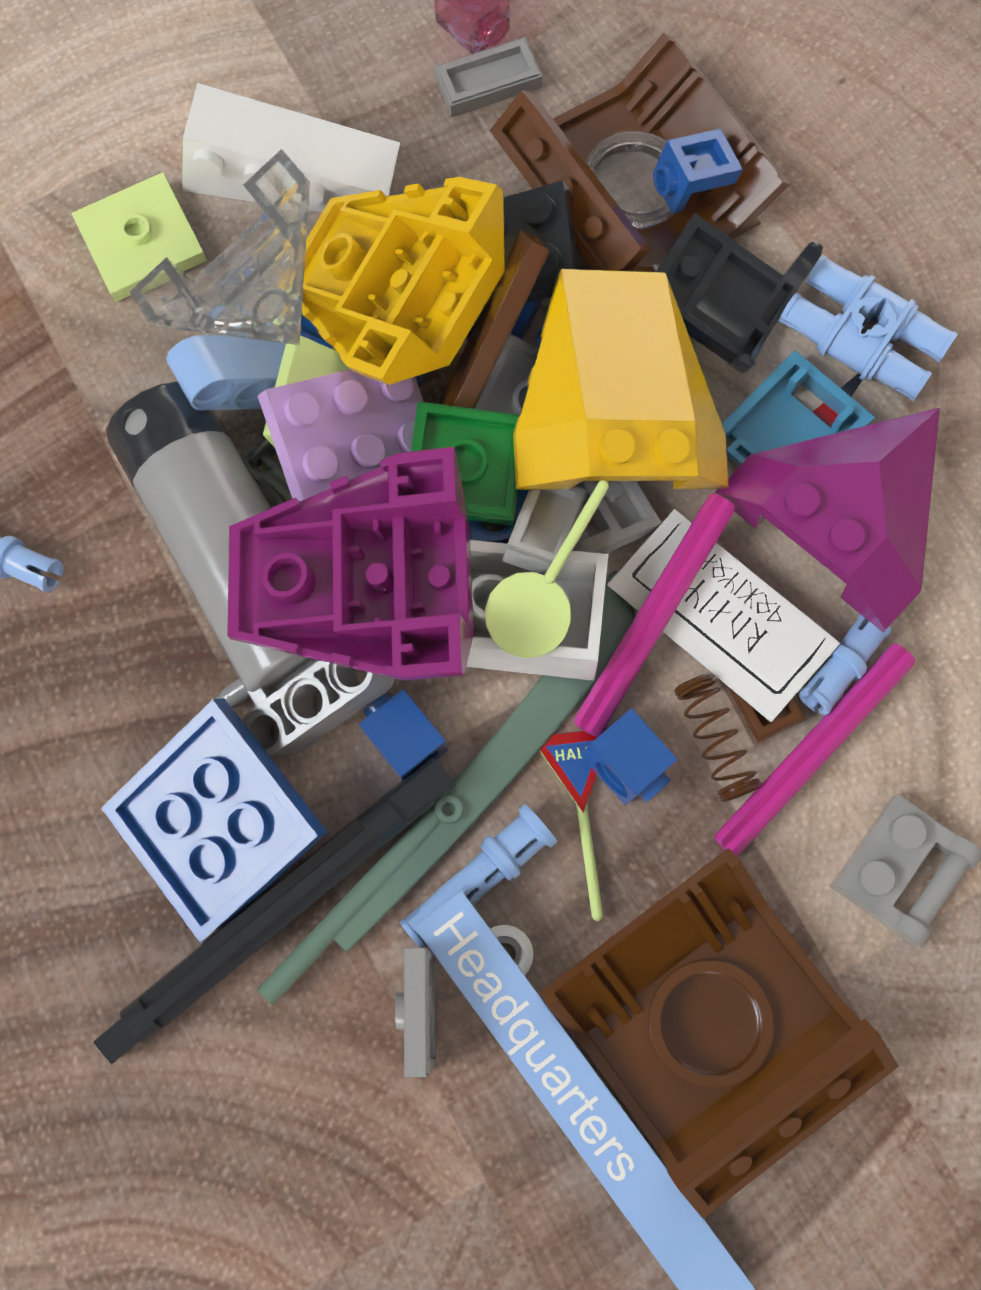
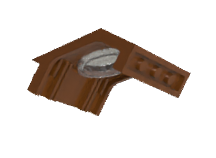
[489,33,790,272]

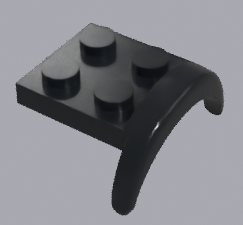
[466,181,579,340]
[656,213,823,373]

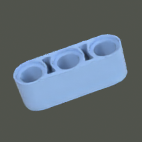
[166,335,287,411]

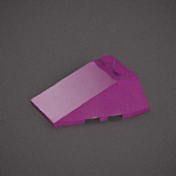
[227,447,474,681]

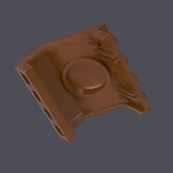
[540,848,899,1219]

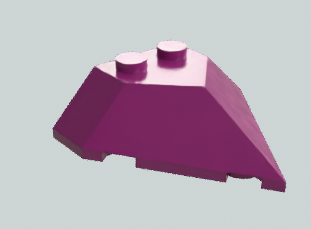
[715,408,940,633]

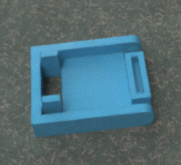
[722,350,875,467]

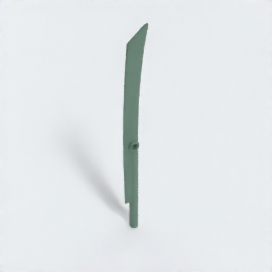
[257,571,636,1005]

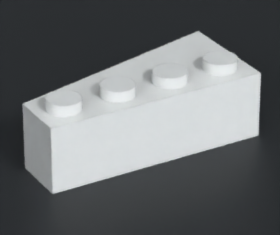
[182,83,400,212]

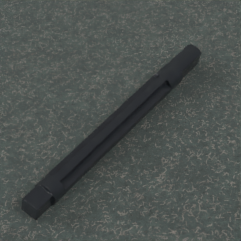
[93,755,457,1065]

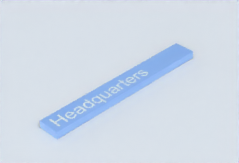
[414,890,755,1290]

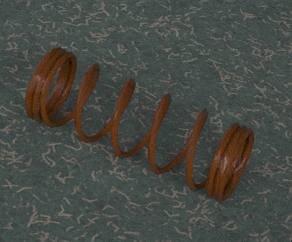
[674,673,762,802]

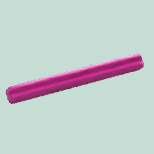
[574,493,735,737]
[714,643,915,856]

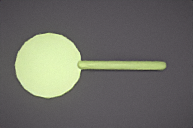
[485,480,609,658]

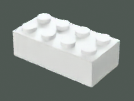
[466,540,608,681]

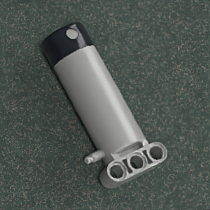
[106,381,395,757]

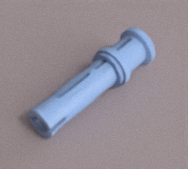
[400,803,558,948]

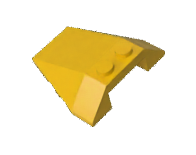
[278,177,505,385]
[513,269,728,490]

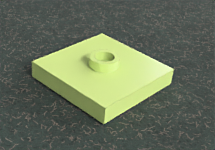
[71,172,207,302]

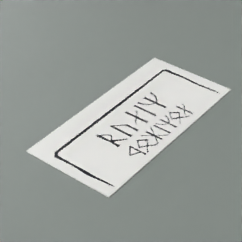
[607,509,840,722]

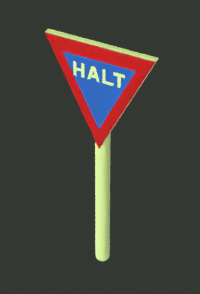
[539,728,608,921]

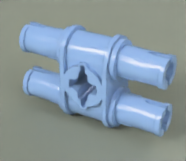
[779,255,958,402]

